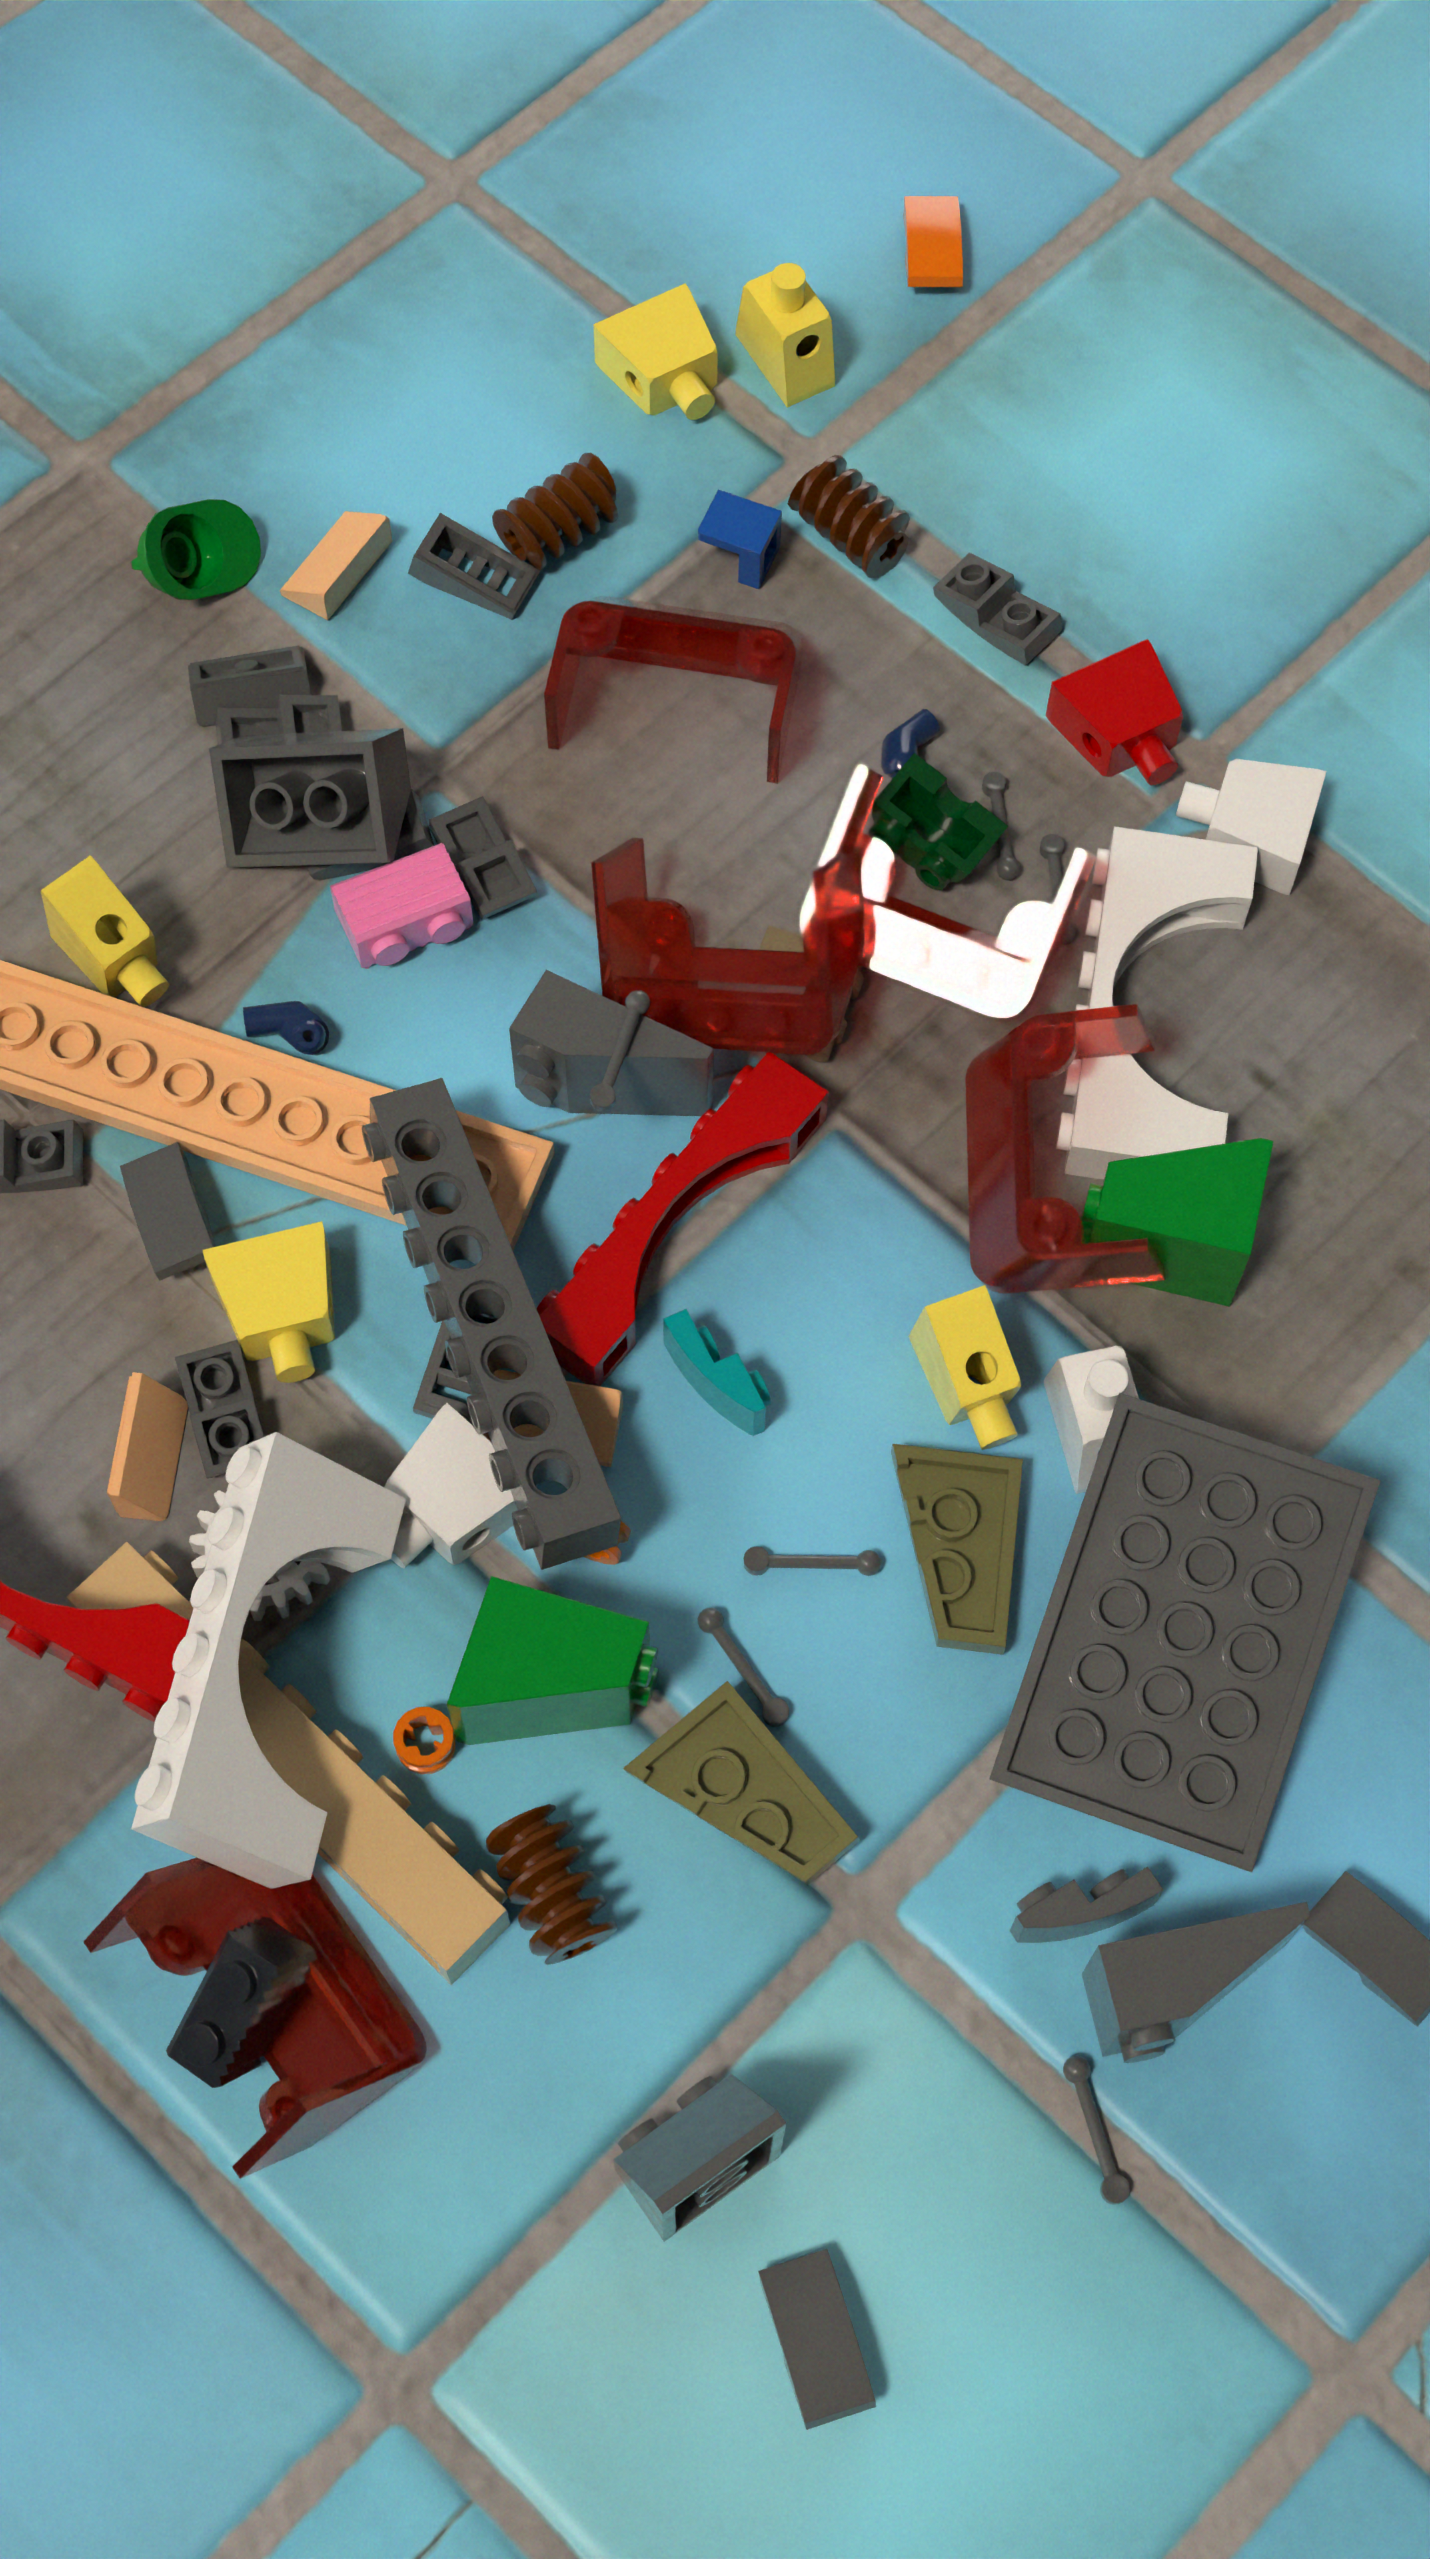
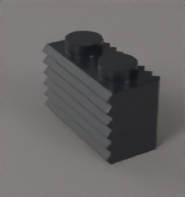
[166,1916,317,2088]

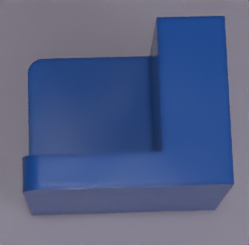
[698,489,782,589]

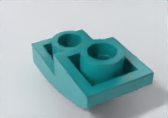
[663,1309,771,1436]

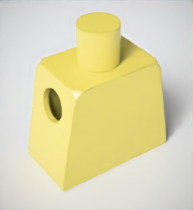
[735,263,835,408]
[593,283,718,420]
[41,855,169,1007]
[203,1221,335,1383]
[908,1285,1021,1450]

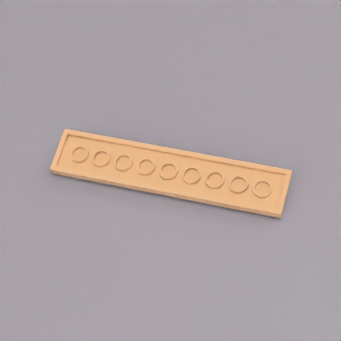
[0,960,555,1250]

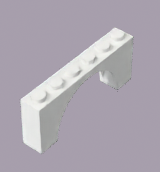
[1056,826,1258,1180]
[131,1432,406,1889]

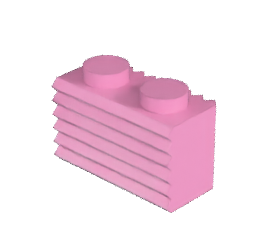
[330,843,474,969]

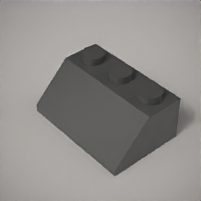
[209,728,411,868]

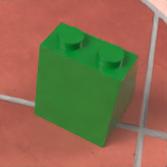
[1074,1138,1274,1307]
[447,1576,659,1745]

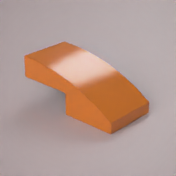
[903,196,963,287]

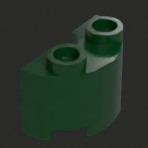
[868,753,1008,890]

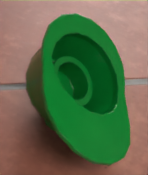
[130,499,261,600]

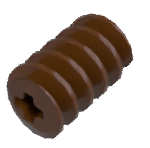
[492,453,619,570]
[787,455,910,578]
[486,1804,618,1965]

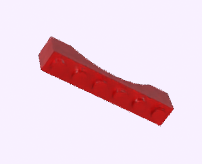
[536,1051,829,1386]
[0,1581,190,1722]

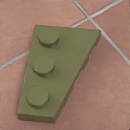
[891,1444,1023,1655]
[623,1681,860,1885]

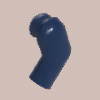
[881,709,940,778]
[243,1001,329,1055]

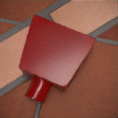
[1045,639,1183,785]

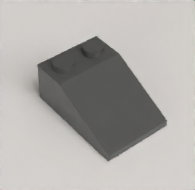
[509,970,714,1116]
[1082,1902,1311,2063]
[613,2074,786,2242]

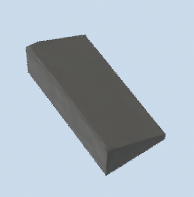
[188,645,311,727]

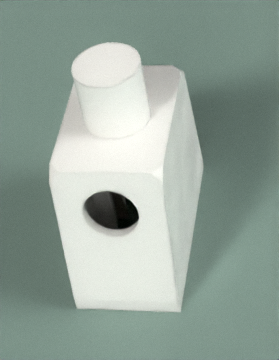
[1176,759,1327,895]
[1044,1346,1139,1494]
[384,1403,537,1568]

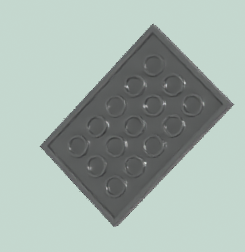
[989,1392,1381,1872]

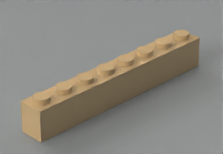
[67,1542,510,1985]

